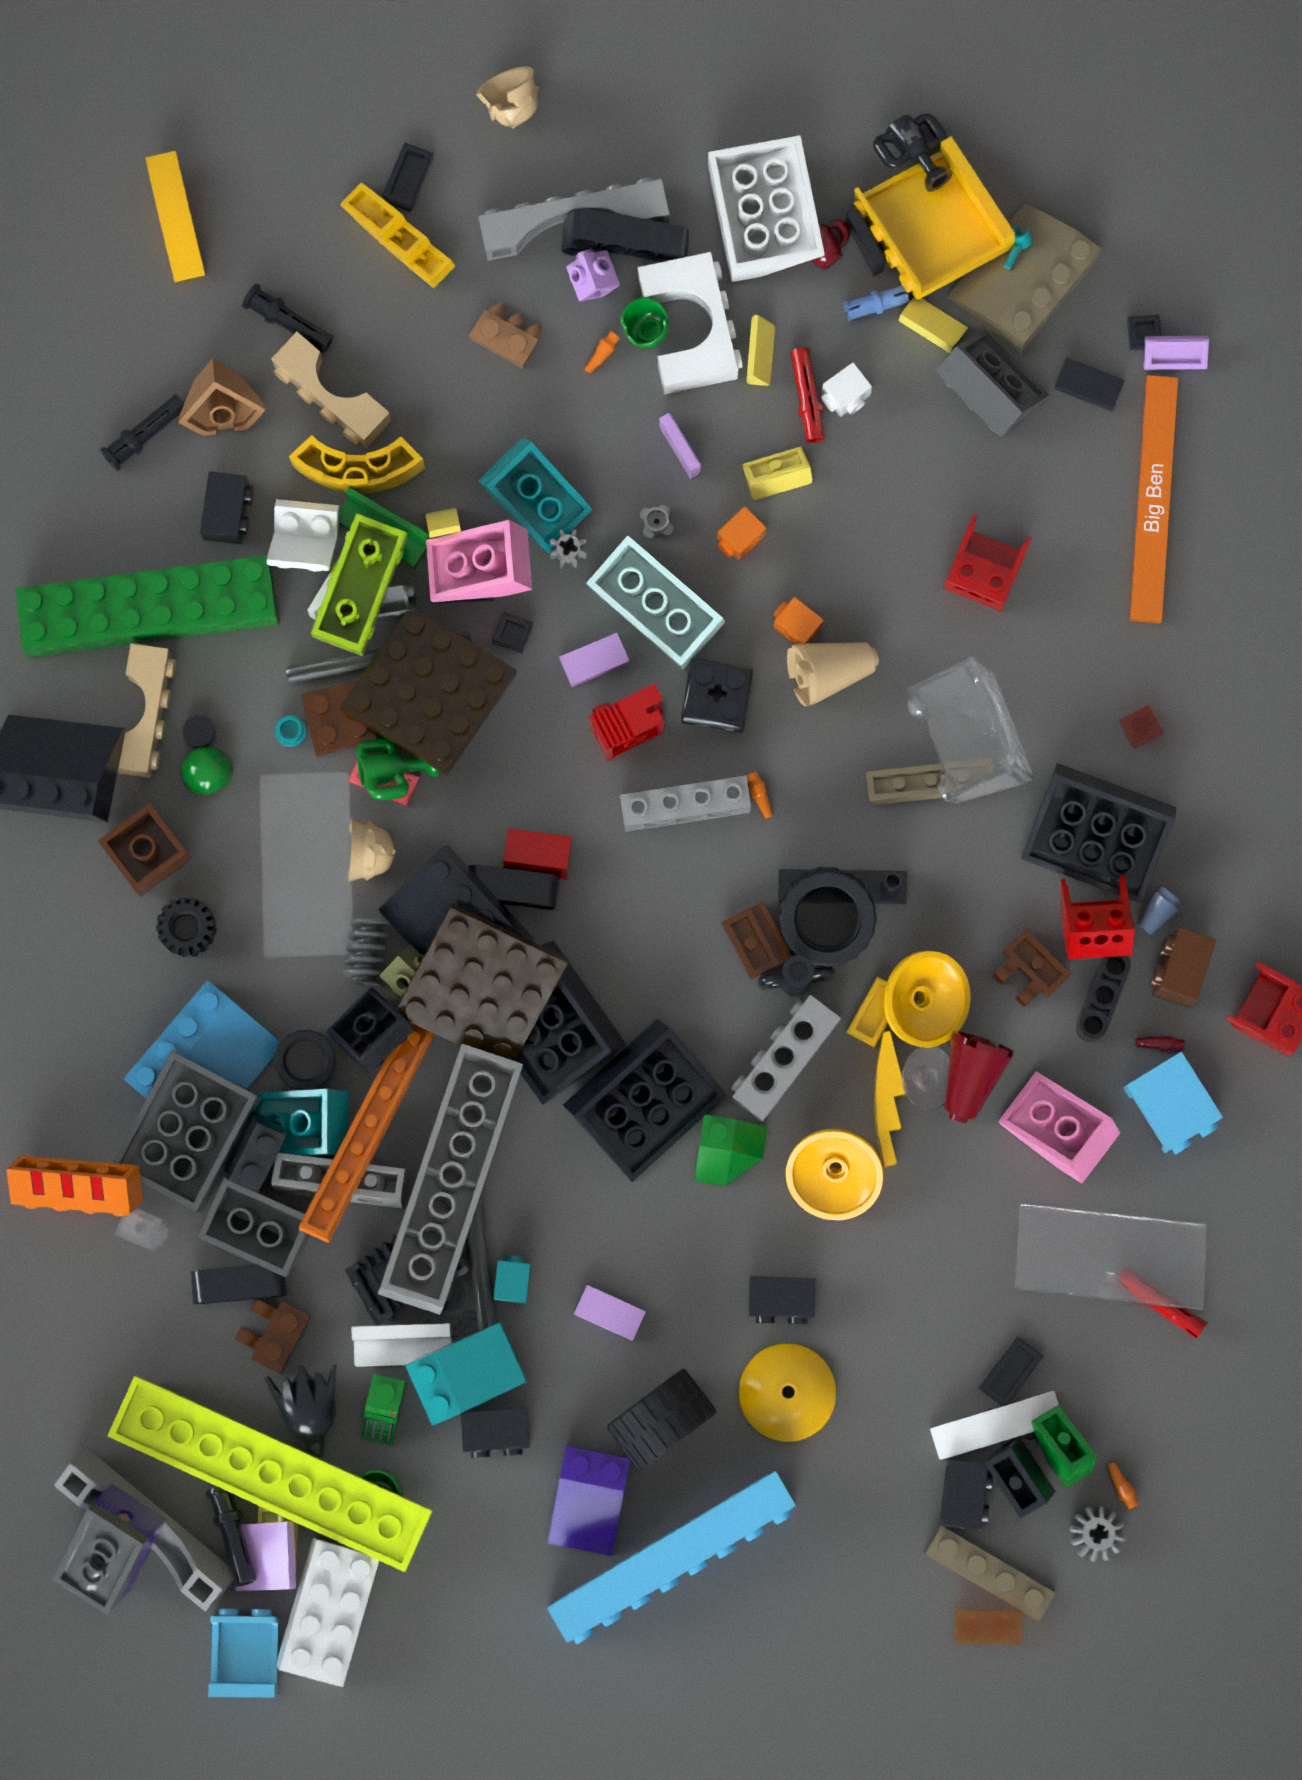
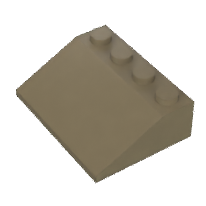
[948,203,1102,354]

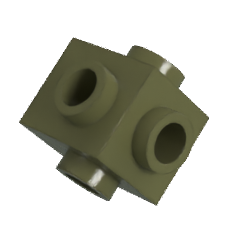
[379,944,424,997]

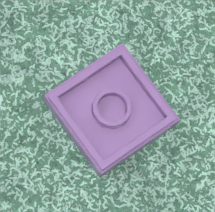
[236,1522,296,1591]

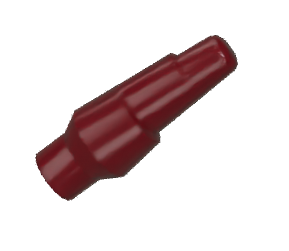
[1135,1036,1185,1054]

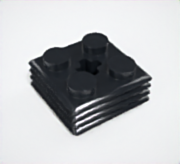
[681,658,753,733]
[327,987,414,1073]

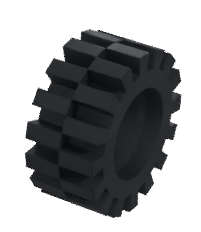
[156,897,216,957]

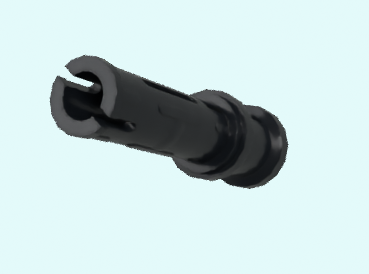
[242,283,334,353]
[99,394,184,471]
[205,1487,257,1587]

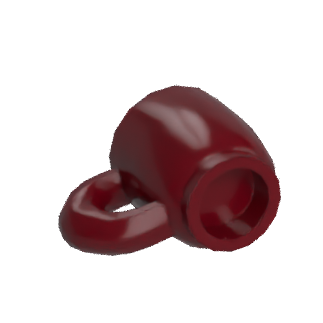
[811,219,850,270]

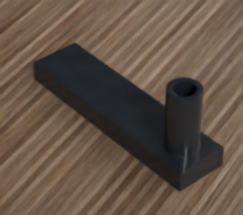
[778,869,907,904]

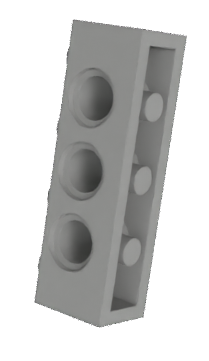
[620,775,751,832]
[731,995,841,1123]
[271,1153,407,1209]

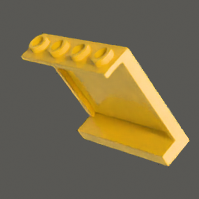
[852,136,1015,300]

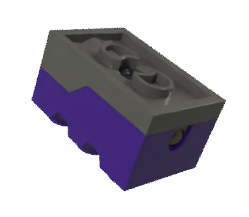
[52,1484,166,1615]

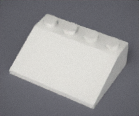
[708,135,824,282]

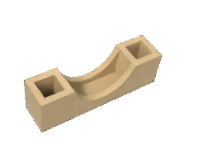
[271,332,392,448]
[117,643,176,778]

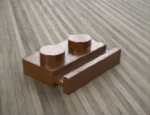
[721,901,792,980]

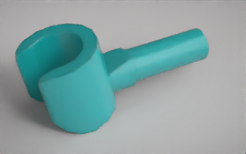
[1004,225,1032,270]

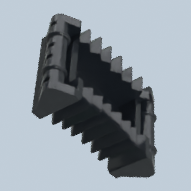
[345,1234,472,1326]

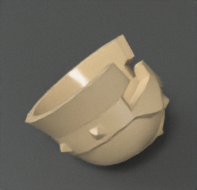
[476,66,539,129]
[347,818,396,882]

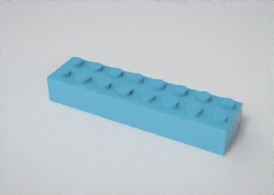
[547,1471,796,1645]

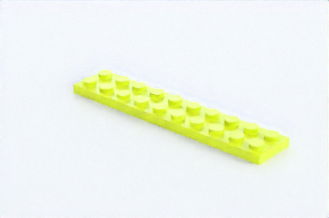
[108,1375,433,1572]

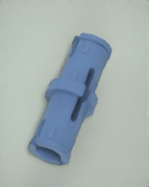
[843,285,909,321]

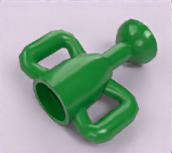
[356,738,440,801]

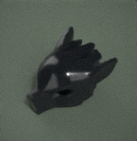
[265,1364,337,1458]

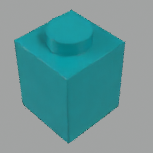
[493,1255,531,1304]

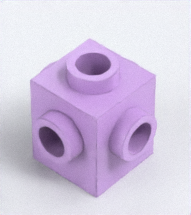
[566,249,620,301]

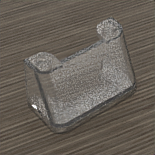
[906,656,1034,804]

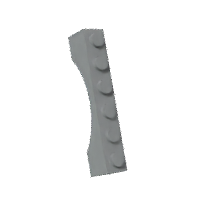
[478,178,669,261]
[54,1448,234,1612]

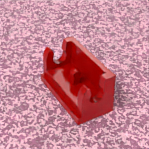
[504,828,572,880]

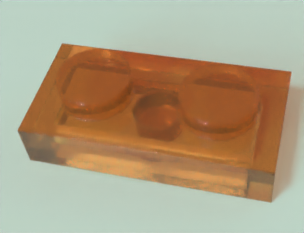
[955,1610,1022,1645]

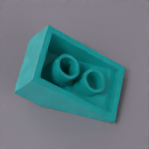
[477,438,593,553]
[255,1089,349,1158]
[406,1321,527,1426]

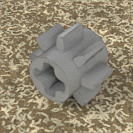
[550,529,587,569]

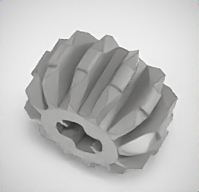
[1069,1506,1125,1562]

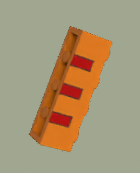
[6,1155,143,1217]

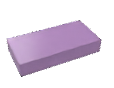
[1144,336,1209,370]
[659,413,701,479]
[559,633,630,688]
[574,1285,646,1341]

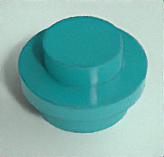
[274,715,306,747]

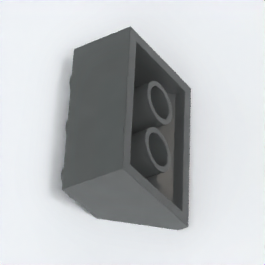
[936,329,1050,437]
[197,1177,309,1277]

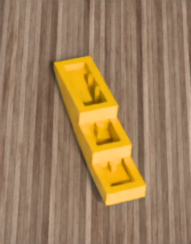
[145,150,206,282]
[340,182,455,288]
[874,1031,906,1168]

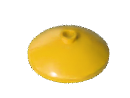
[884,951,971,1047]
[786,1129,883,1220]
[739,1343,836,1442]

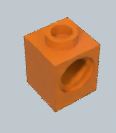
[717,506,767,561]
[773,597,824,644]

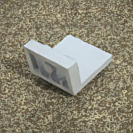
[267,499,339,572]

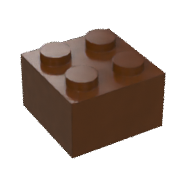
[98,803,192,897]
[1149,927,1217,1008]

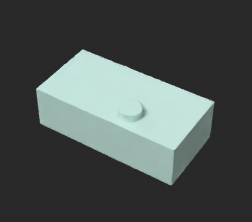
[586,536,726,669]

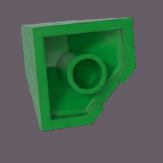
[694,1114,767,1186]

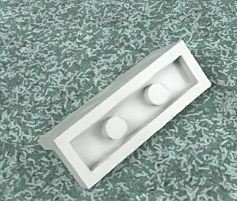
[352,1324,452,1367]

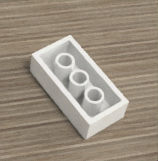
[276,1537,379,1687]

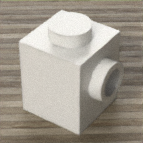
[821,363,872,417]

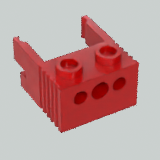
[943,514,1032,612]
[589,683,664,761]
[1060,875,1135,959]
[1225,962,1302,1057]

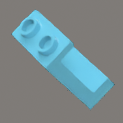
[1123,1051,1223,1155]
[208,1608,280,1698]

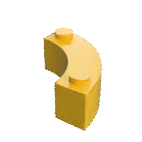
[289,435,425,494]

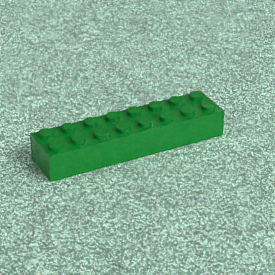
[15,555,279,658]

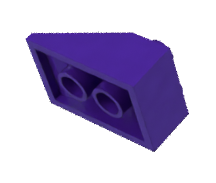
[548,1446,630,1556]

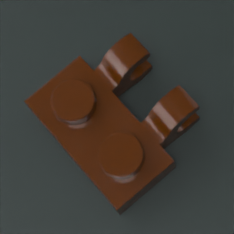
[993,929,1071,1007]
[235,1299,311,1374]

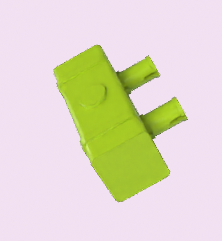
[311,514,408,656]

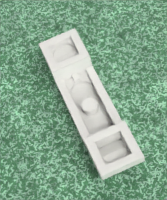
[930,1390,1059,1460]

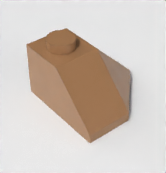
[178,358,266,436]

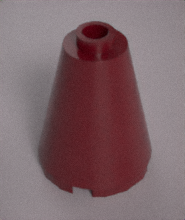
[944,1031,1014,1123]

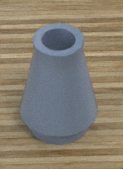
[1137,887,1182,935]

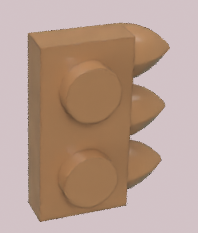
[469,303,541,369]

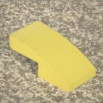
[425,507,461,538]

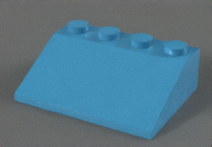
[123,980,281,1098]

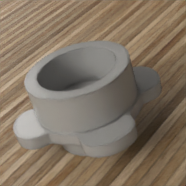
[640,505,674,539]

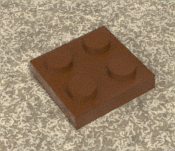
[301,680,378,757]

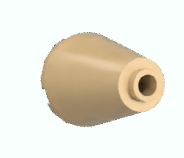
[787,642,879,706]

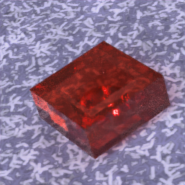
[1119,705,1163,749]

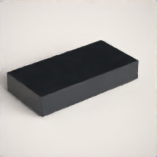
[382,142,434,212]
[846,208,885,276]
[1054,358,1125,411]
[978,1336,1044,1407]

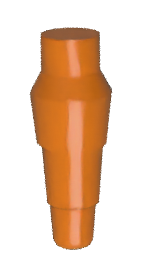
[584,331,620,374]
[746,771,773,819]
[1108,1462,1140,1510]

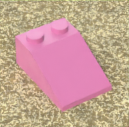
[426,520,532,602]
[998,1071,1120,1183]

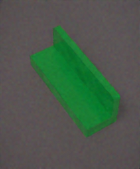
[339,487,430,569]

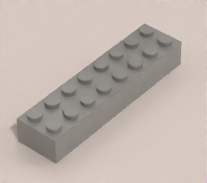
[378,1044,523,1315]

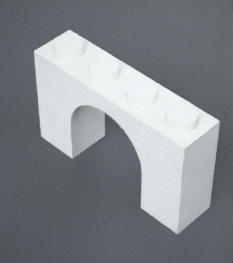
[638,252,743,395]

